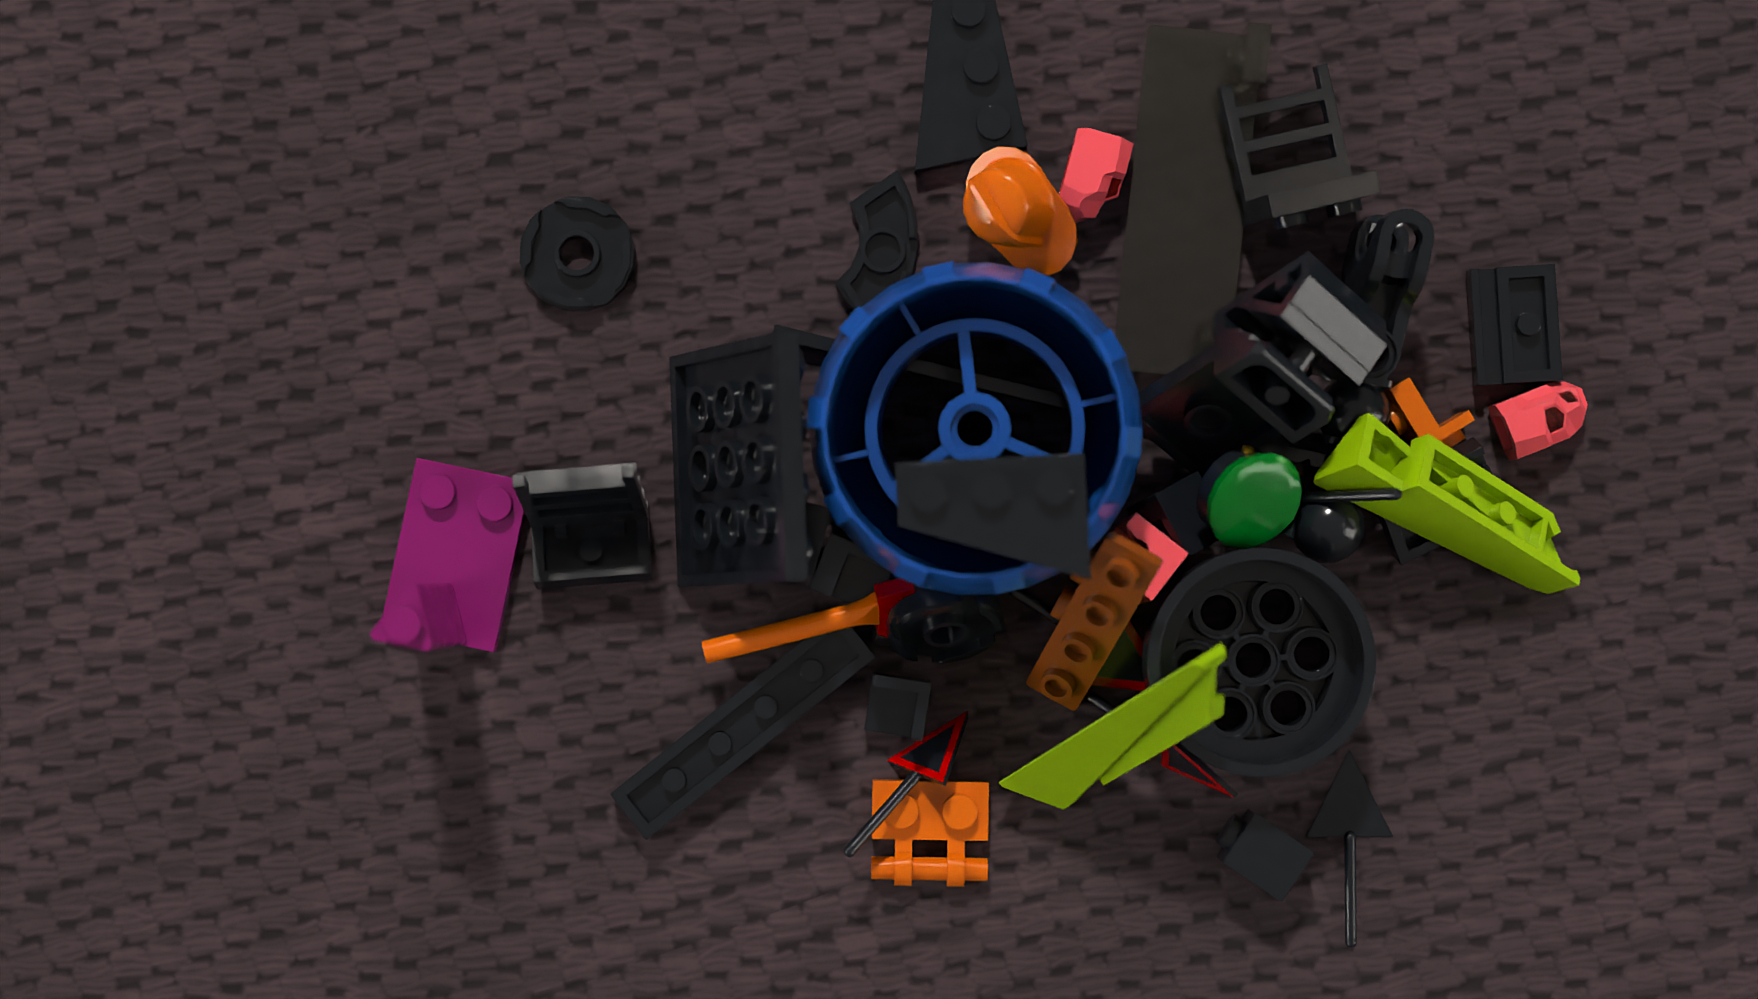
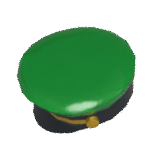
[1196,445,1302,549]

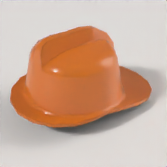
[963,146,1078,276]

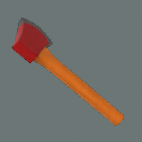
[702,578,917,664]

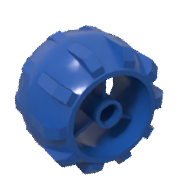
[807,261,1143,595]

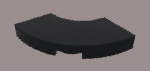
[835,170,918,311]

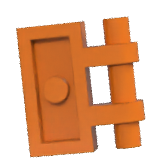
[871,779,989,887]

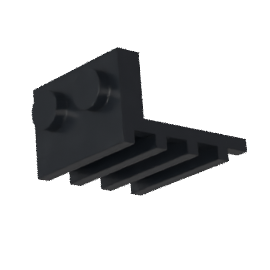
[1216,63,1382,230]
[512,463,653,590]

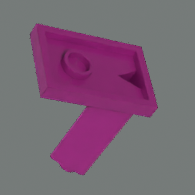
[370,458,526,652]

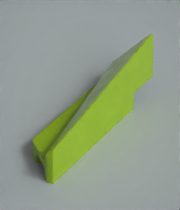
[1313,413,1580,594]
[999,643,1226,810]

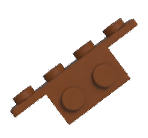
[1026,532,1163,711]

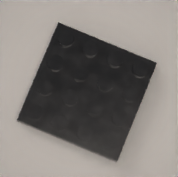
[669,332,812,587]

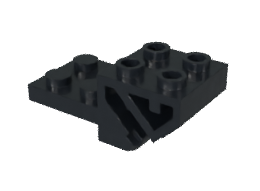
[1139,251,1387,479]

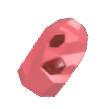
[1059,128,1134,224]
[1488,381,1588,461]

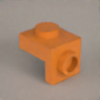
[1384,377,1475,448]

